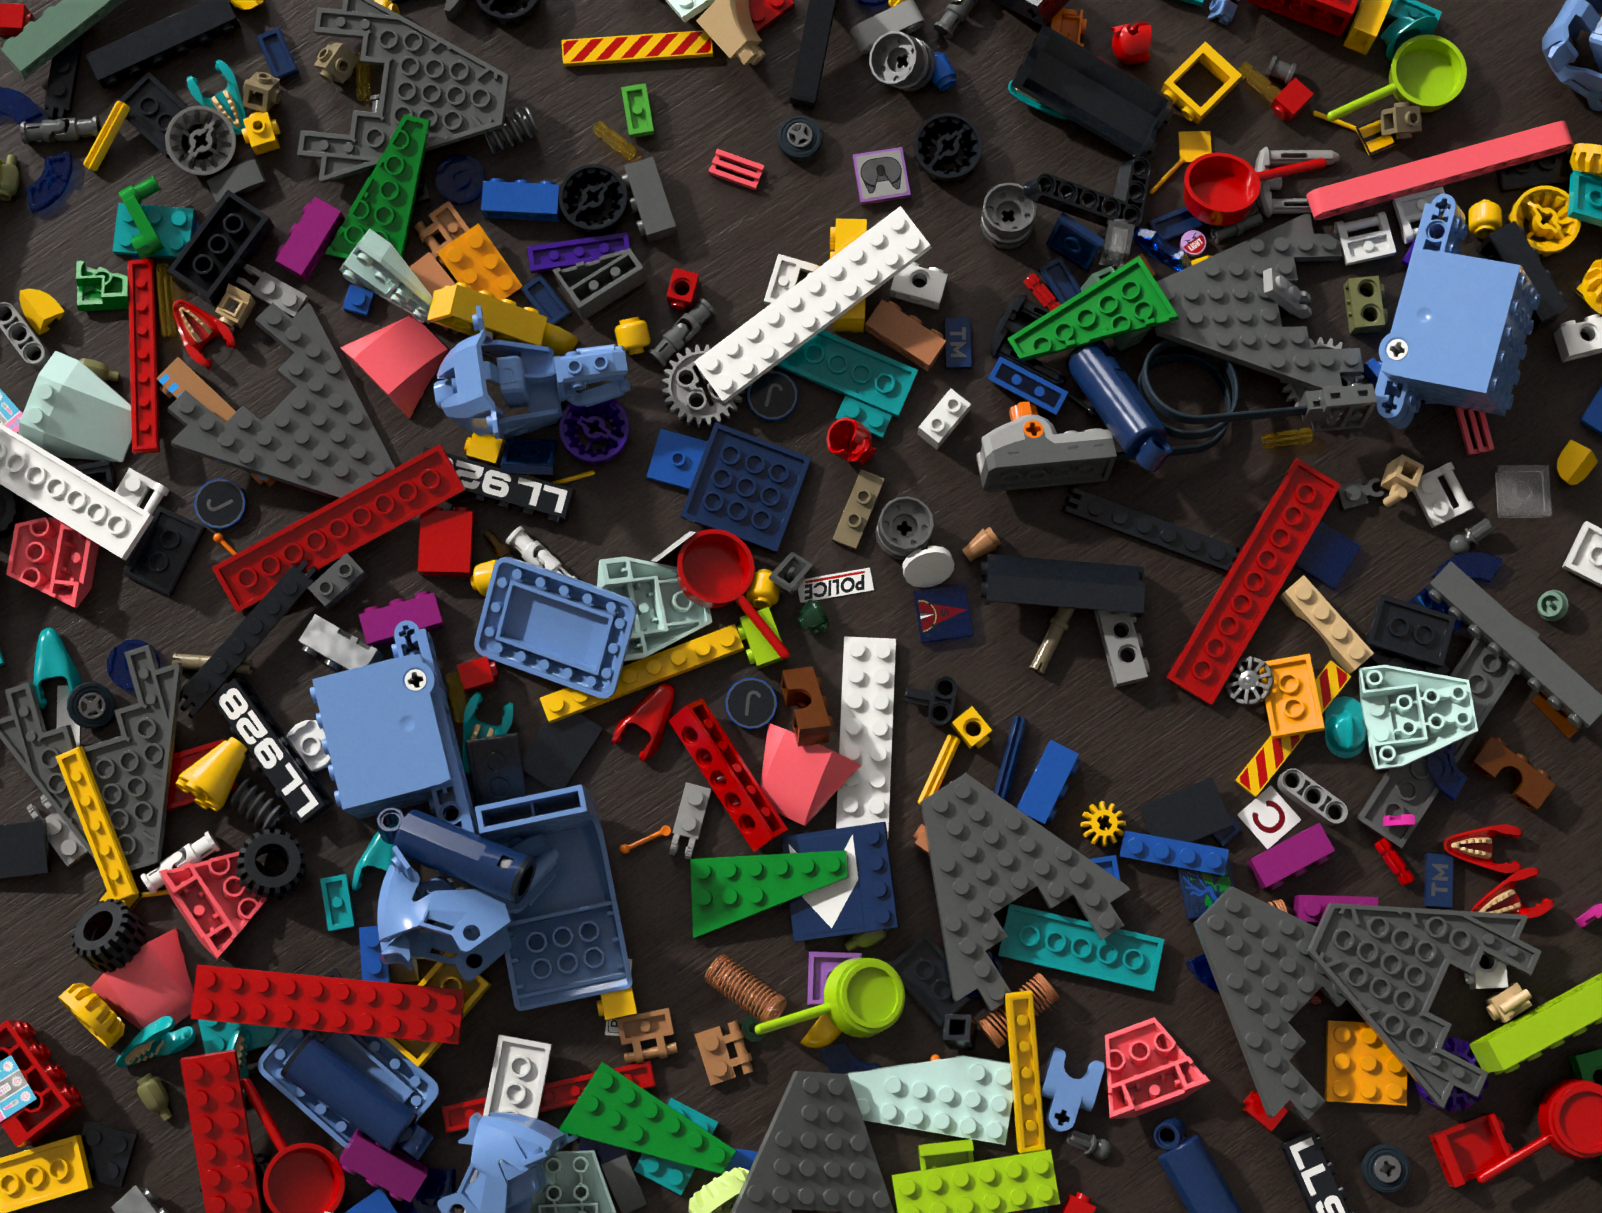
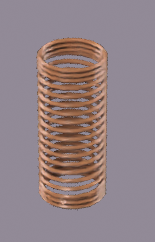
[705,954,787,1023]
[978,973,1059,1049]

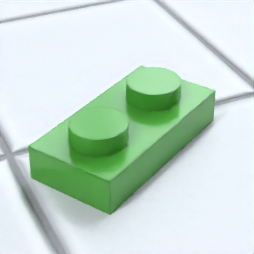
[621,83,654,138]

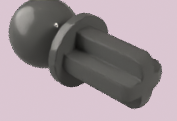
[1450,518,1495,555]
[1066,1129,1112,1160]

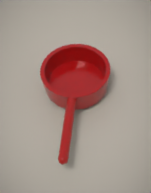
[1183,153,1327,226]
[676,529,790,660]
[241,1077,345,1213]
[1477,1078,1602,1184]

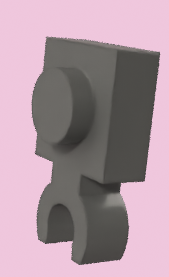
[1336,478,1384,511]

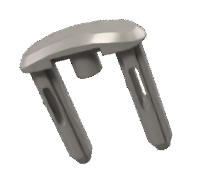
[1255,147,1340,218]

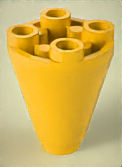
[175,737,247,811]

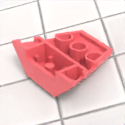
[340,315,449,420]
[6,517,99,608]
[760,723,862,826]
[159,851,267,959]
[90,928,194,1030]
[1105,1017,1210,1119]

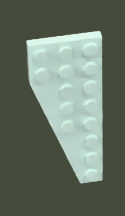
[848,1055,1013,1145]

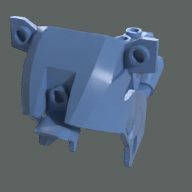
[1542,0,1602,111]
[434,305,631,440]
[377,832,559,982]
[438,1112,578,1213]

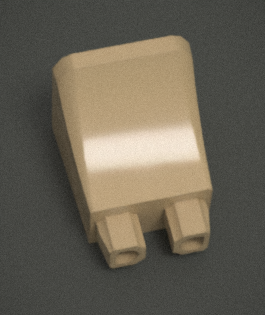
[696,0,766,65]

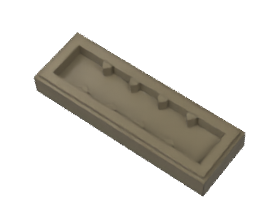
[832,469,885,550]

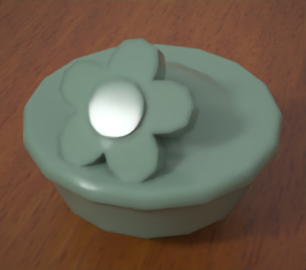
[1537,590,1569,622]

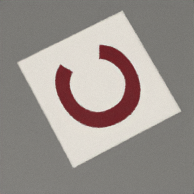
[1237,785,1301,849]

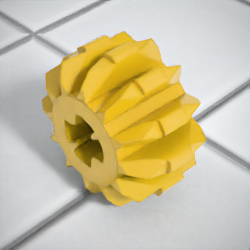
[1080,801,1126,847]

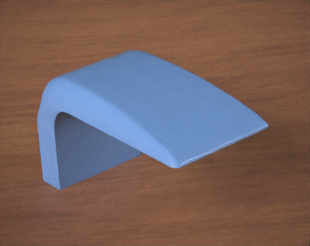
[475,785,632,1011]

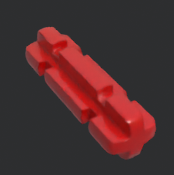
[1024,273,1061,311]
[1375,838,1415,886]

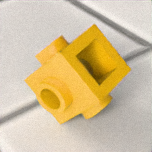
[241,112,281,155]

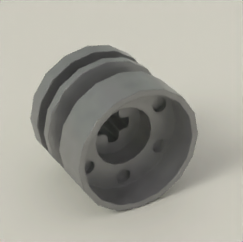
[869,31,935,91]
[980,182,1037,249]
[875,496,934,560]

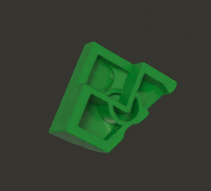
[76,261,129,311]

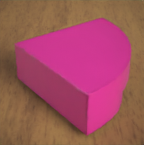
[1383,814,1415,827]
[1575,903,1602,928]

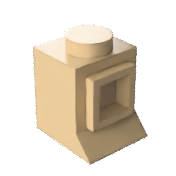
[215,283,256,329]

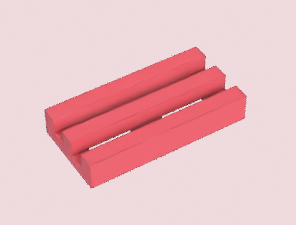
[708,149,764,191]
[1455,407,1494,456]

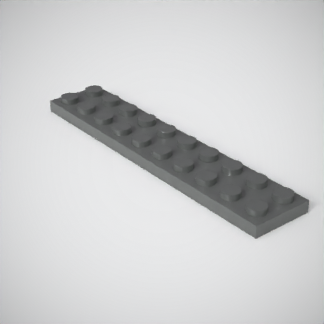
[1355,616,1540,849]

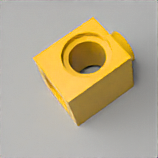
[464,433,505,468]
[950,706,992,749]
[597,987,637,1021]

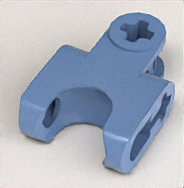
[1041,1047,1104,1132]

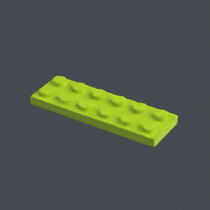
[891,1149,1060,1213]

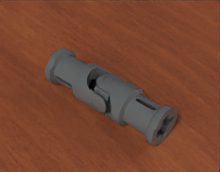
[934,0,979,39]
[20,116,102,144]
[648,297,717,367]

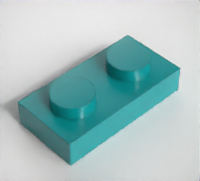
[1385,0,1442,35]
[835,395,892,440]
[320,874,356,932]

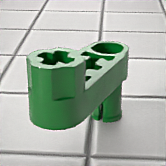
[118,176,165,260]

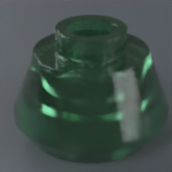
[797,600,830,634]

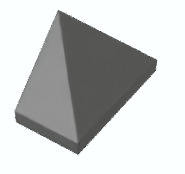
[768,552,813,599]

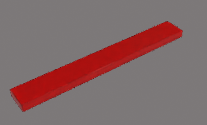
[128,258,160,455]
[441,1060,656,1133]

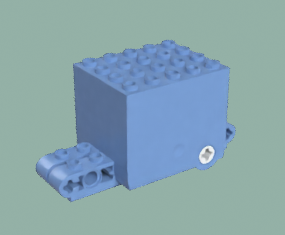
[1375,194,1540,429]
[310,620,480,835]

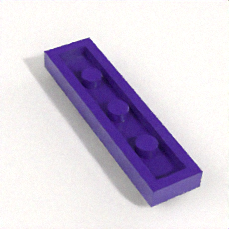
[527,232,630,274]

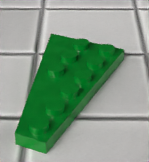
[325,114,431,259]
[1007,256,1179,362]
[690,850,849,939]
[559,1062,737,1174]

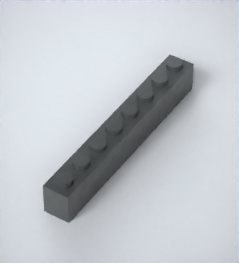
[1426,561,1602,730]

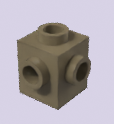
[314,41,360,83]
[242,72,282,113]
[1380,102,1422,139]

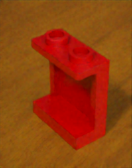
[418,506,475,577]
[1429,1113,1515,1188]

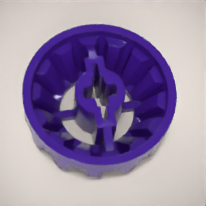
[559,399,630,465]
[1413,1038,1489,1111]

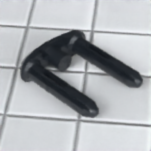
[989,294,1066,386]

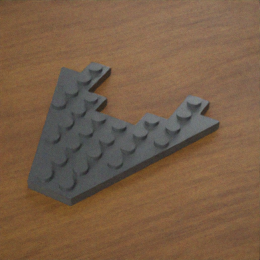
[297,0,510,183]
[1155,213,1364,391]
[168,302,395,500]
[0,645,183,871]
[921,773,1130,1011]
[1193,886,1346,1120]
[1306,903,1542,1108]
[731,1071,894,1213]

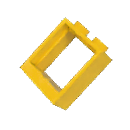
[1343,0,1392,55]
[1161,42,1242,124]

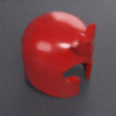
[1111,22,1152,65]
[826,417,877,465]

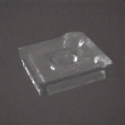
[1495,465,1552,518]

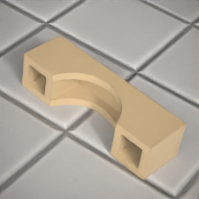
[1279,575,1374,674]

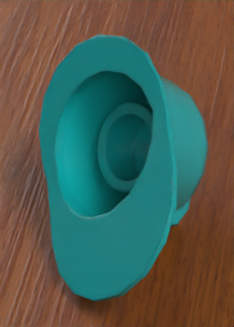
[1381,16,1438,61]
[1325,696,1367,759]

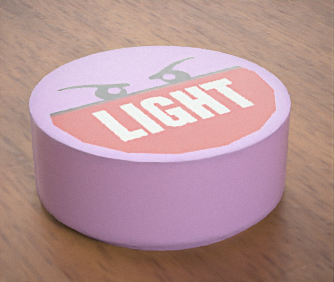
[1180,230,1206,257]

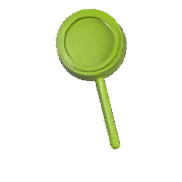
[1327,35,1467,121]
[755,958,905,1038]

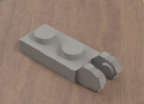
[235,264,309,318]
[1263,268,1312,319]
[669,782,711,859]
[26,795,89,867]

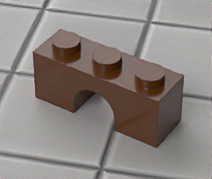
[781,666,834,747]
[1467,737,1556,812]

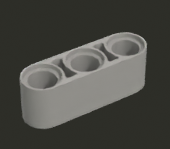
[850,0,925,55]
[0,302,51,370]
[1277,768,1348,826]

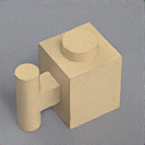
[1380,454,1424,507]
[1485,982,1532,1023]

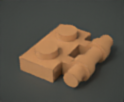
[414,201,469,267]
[617,1008,678,1064]
[694,1020,754,1085]

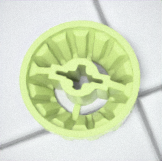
[688,1167,749,1213]

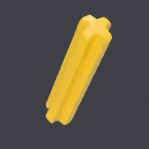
[83,101,130,171]
[918,734,960,805]

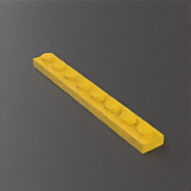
[540,624,744,724]

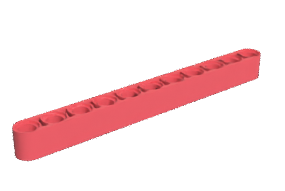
[1306,121,1574,220]

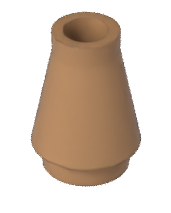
[962,527,1001,562]

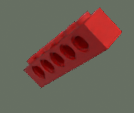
[668,698,788,852]

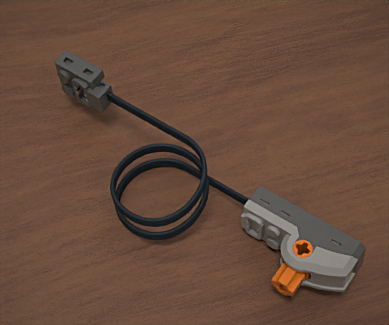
[976,339,1377,492]

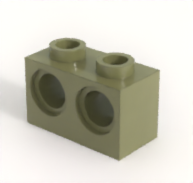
[1343,276,1388,334]

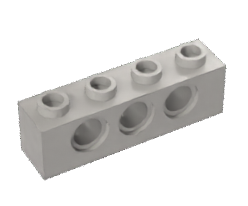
[1094,610,1150,688]

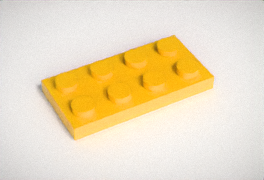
[0,1135,93,1213]

